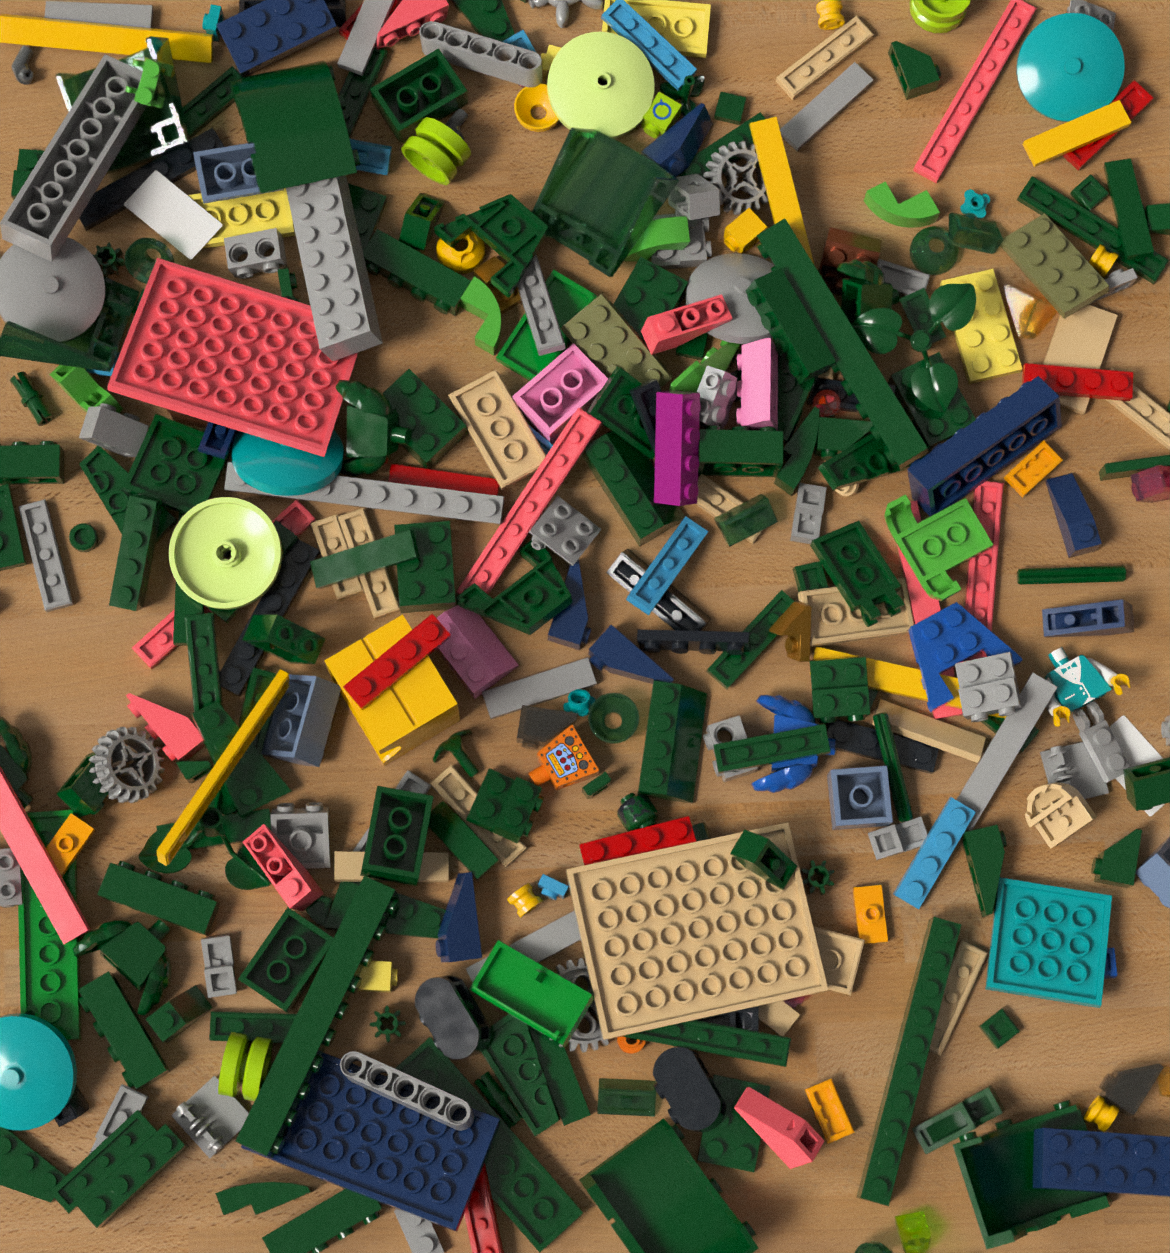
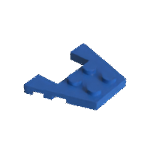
[908,602,1023,712]

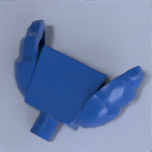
[751,695,835,793]

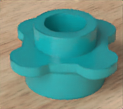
[960,189,990,219]
[563,689,596,716]

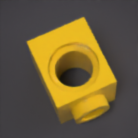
[723,208,767,254]

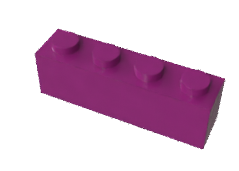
[654,390,701,506]

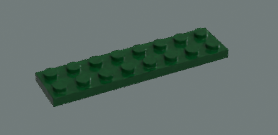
[387,1037,583,1253]

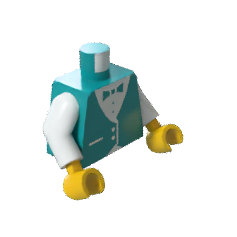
[1045,647,1131,727]

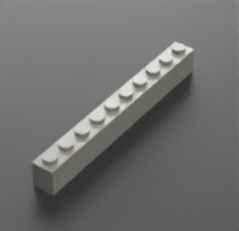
[224,462,505,525]

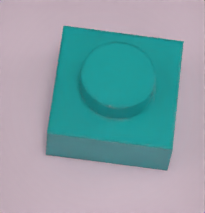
[202,4,224,42]

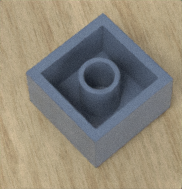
[827,766,893,830]

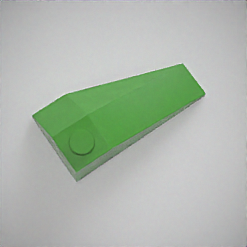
[669,340,742,392]

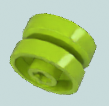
[909,0,971,33]
[401,117,471,185]
[218,1032,273,1101]

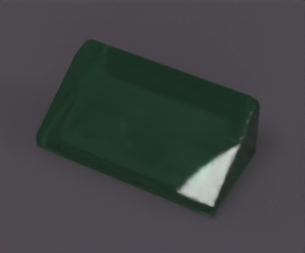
[949,212,1003,254]
[714,494,778,547]
[597,1078,656,1117]

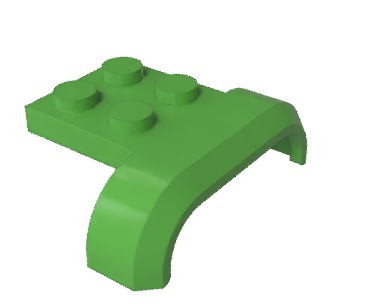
[884,494,993,601]

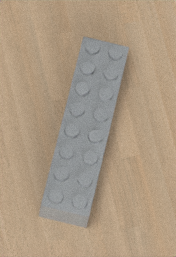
[0,54,147,262]
[286,175,383,361]

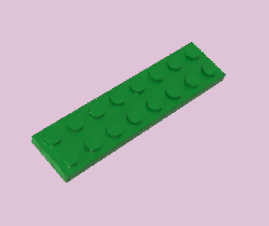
[18,810,81,1040]

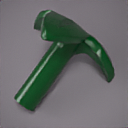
[660,75,705,116]
[433,729,479,777]

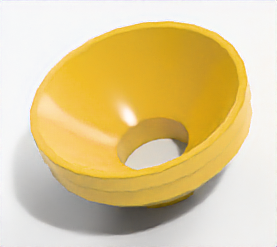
[514,83,559,132]
[436,231,485,274]

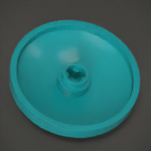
[1016,13,1125,122]
[232,430,343,496]
[0,1013,77,1131]

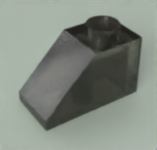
[517,705,578,750]
[1099,1064,1164,1116]

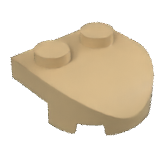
[1025,782,1097,849]

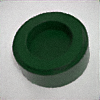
[69,523,98,552]

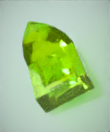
[895,1211,931,1253]

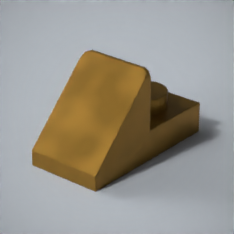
[472,256,522,315]
[769,602,812,662]

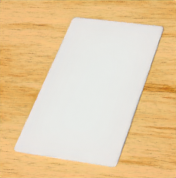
[124,170,223,260]
[1110,715,1165,816]

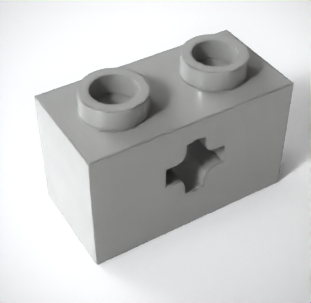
[668,174,722,220]

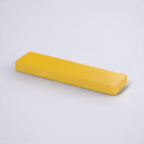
[1022,100,1131,167]

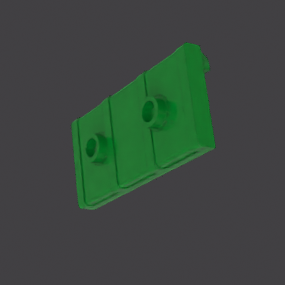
[496,269,598,381]
[469,940,594,1047]

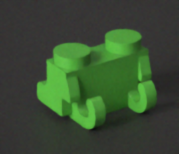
[125,57,174,108]

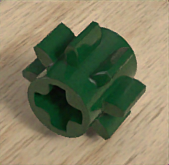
[93,242,125,279]
[800,860,835,895]
[370,1006,406,1043]

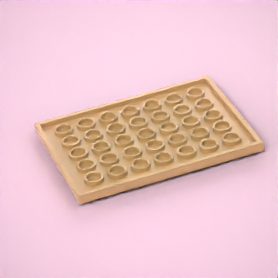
[566,822,828,1040]

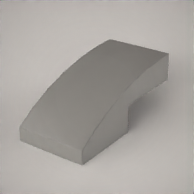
[790,483,827,544]
[868,817,927,860]
[201,934,237,998]

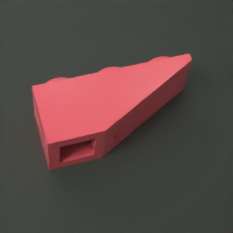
[376,0,449,49]
[641,294,733,355]
[126,693,205,762]
[243,824,324,911]
[734,1087,824,1169]

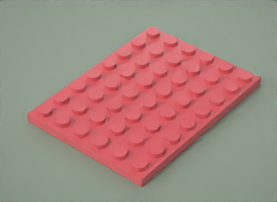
[107,258,359,457]

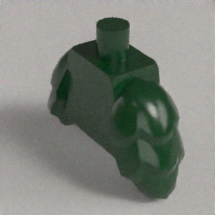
[837,259,900,325]
[335,380,412,476]
[0,717,34,809]
[73,919,172,1015]

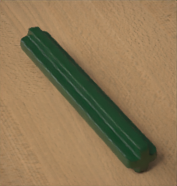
[1017,566,1127,585]
[873,712,913,822]

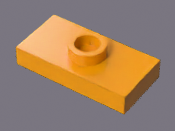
[1004,441,1063,498]
[46,813,95,877]
[852,885,888,944]
[805,1078,855,1144]

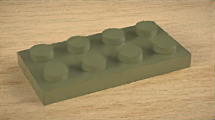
[1000,213,1109,319]
[560,292,673,388]

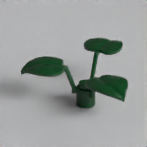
[852,283,976,412]
[138,778,272,890]

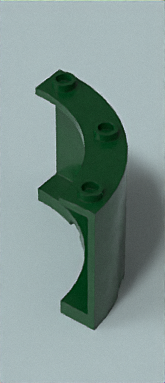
[230,60,360,193]
[953,1100,1112,1250]
[579,1118,759,1253]

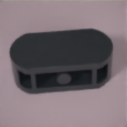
[415,975,492,1059]
[653,1047,727,1132]

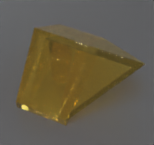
[1003,285,1058,340]

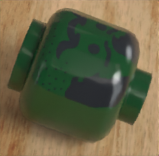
[617,793,659,832]

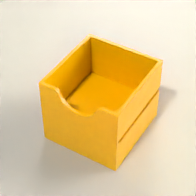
[325,614,460,766]

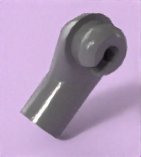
[11,46,34,85]
[445,108,469,140]

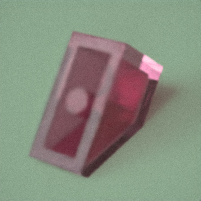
[1130,465,1170,503]

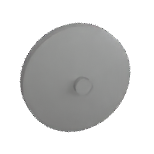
[0,237,105,344]
[686,253,774,344]

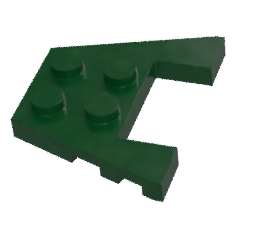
[434,194,549,298]
[456,540,573,635]

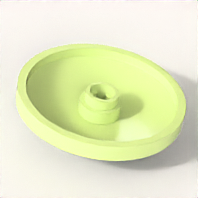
[547,32,655,140]
[169,497,282,610]

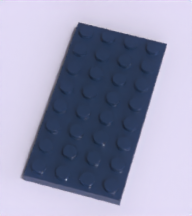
[241,1053,501,1232]

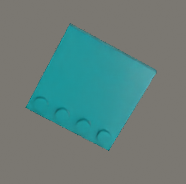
[985,877,1112,1008]

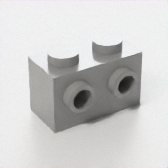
[79,403,148,457]

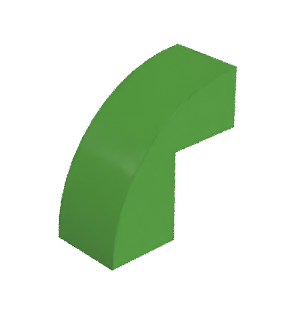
[863,181,940,228]
[618,216,690,261]
[460,276,501,356]
[49,356,123,413]

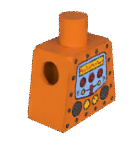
[528,725,599,790]

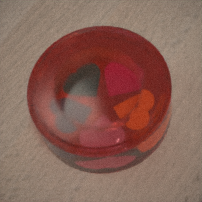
[813,390,841,418]

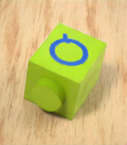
[641,92,682,138]

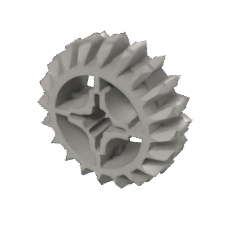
[703,141,768,215]
[89,727,166,803]

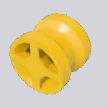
[816,0,845,30]
[1089,244,1119,278]
[507,883,543,918]
[1084,1095,1119,1132]

